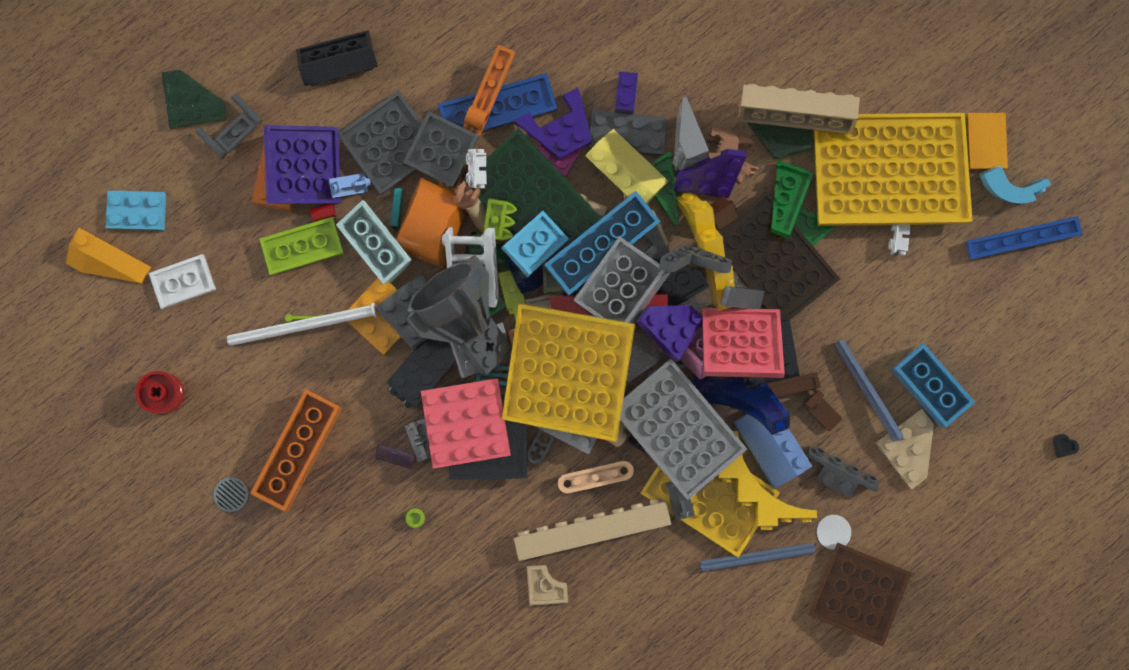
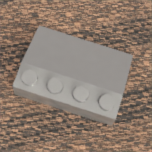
[672,97,709,171]
[574,236,670,324]

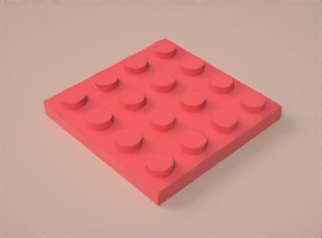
[702,308,785,378]
[421,378,511,469]

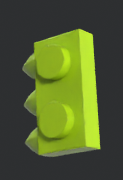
[483,198,517,240]

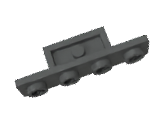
[807,445,879,498]

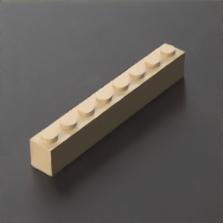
[514,498,671,561]

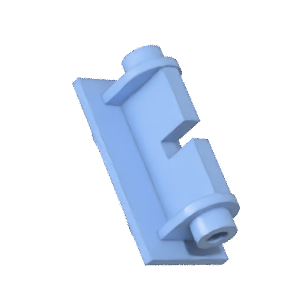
[328,173,370,198]

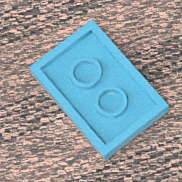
[106,191,167,231]
[501,211,569,277]

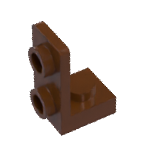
[802,390,842,431]

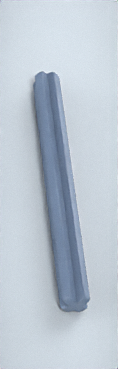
[834,340,903,442]
[700,543,815,571]

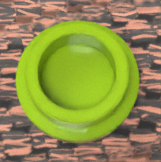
[405,508,425,528]

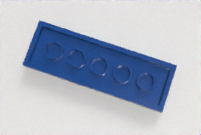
[438,73,557,132]

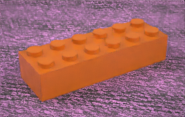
[250,389,343,511]

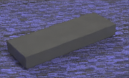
[720,286,765,309]

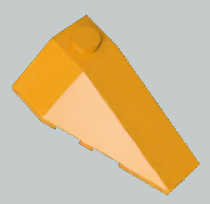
[66,228,152,284]

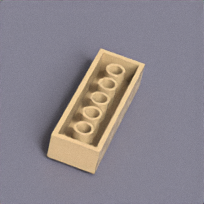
[738,84,860,134]

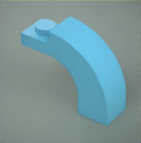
[978,166,1051,204]

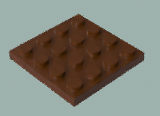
[809,542,912,646]

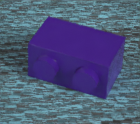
[615,71,638,114]

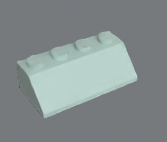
[336,200,411,284]

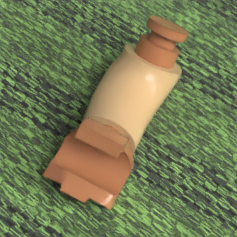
[453,180,487,233]

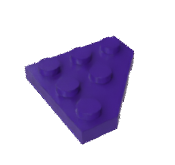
[674,149,747,198]
[636,305,702,362]

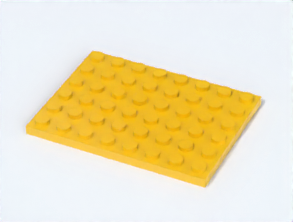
[813,113,973,226]

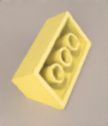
[585,129,668,204]

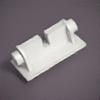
[466,149,487,188]
[888,225,910,256]

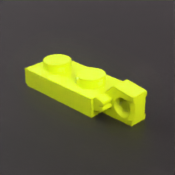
[498,269,525,320]

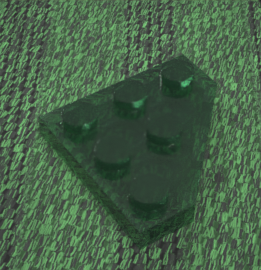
[162,70,227,129]

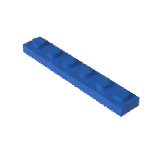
[965,216,1083,260]

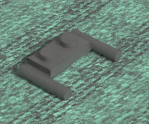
[195,93,263,159]

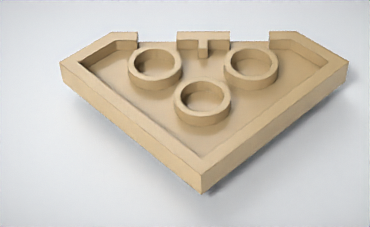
[875,409,934,490]

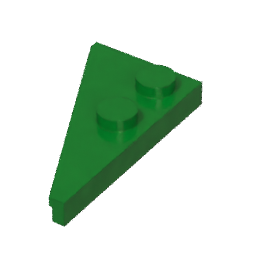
[650,151,679,227]

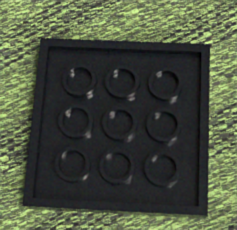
[449,401,527,480]

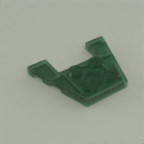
[747,122,812,160]

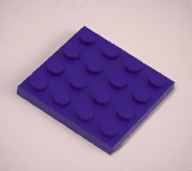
[263,125,341,204]

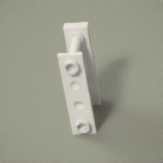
[442,227,499,307]

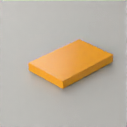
[966,113,1008,170]

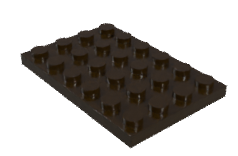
[718,191,840,321]

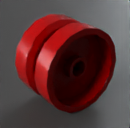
[135,371,185,415]

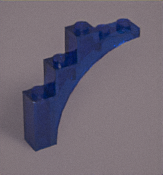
[690,373,790,435]

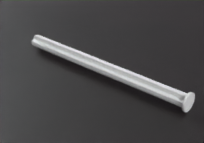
[227,302,378,346]

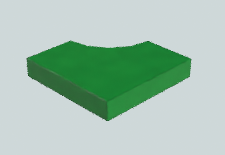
[795,207,838,246]

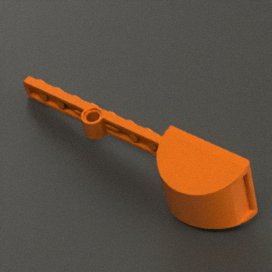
[395,45,516,270]

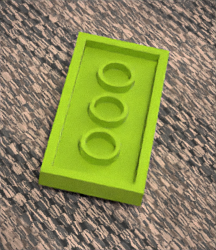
[259,217,344,276]

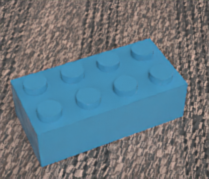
[890,343,975,428]

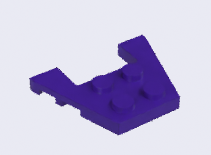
[514,87,592,161]

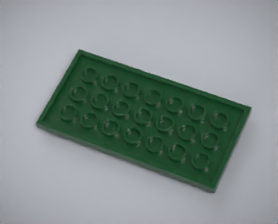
[464,128,602,267]

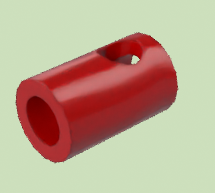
[310,203,336,222]

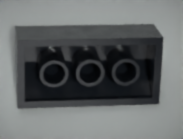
[296,30,378,86]

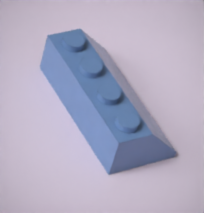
[733,400,812,489]

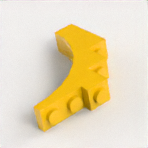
[676,192,735,311]
[716,431,817,530]

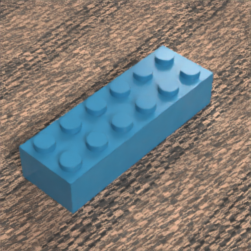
[543,191,661,296]

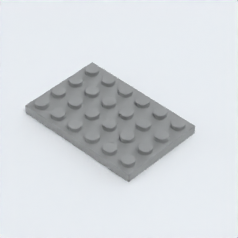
[620,359,747,500]

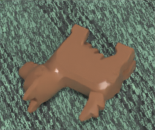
[706,127,758,184]

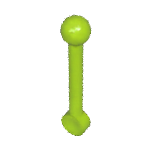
[285,314,323,322]

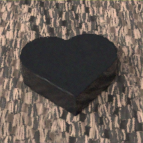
[1053,434,1079,458]

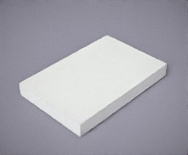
[149,254,216,310]

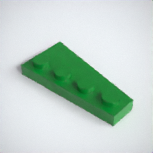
[771,160,813,239]

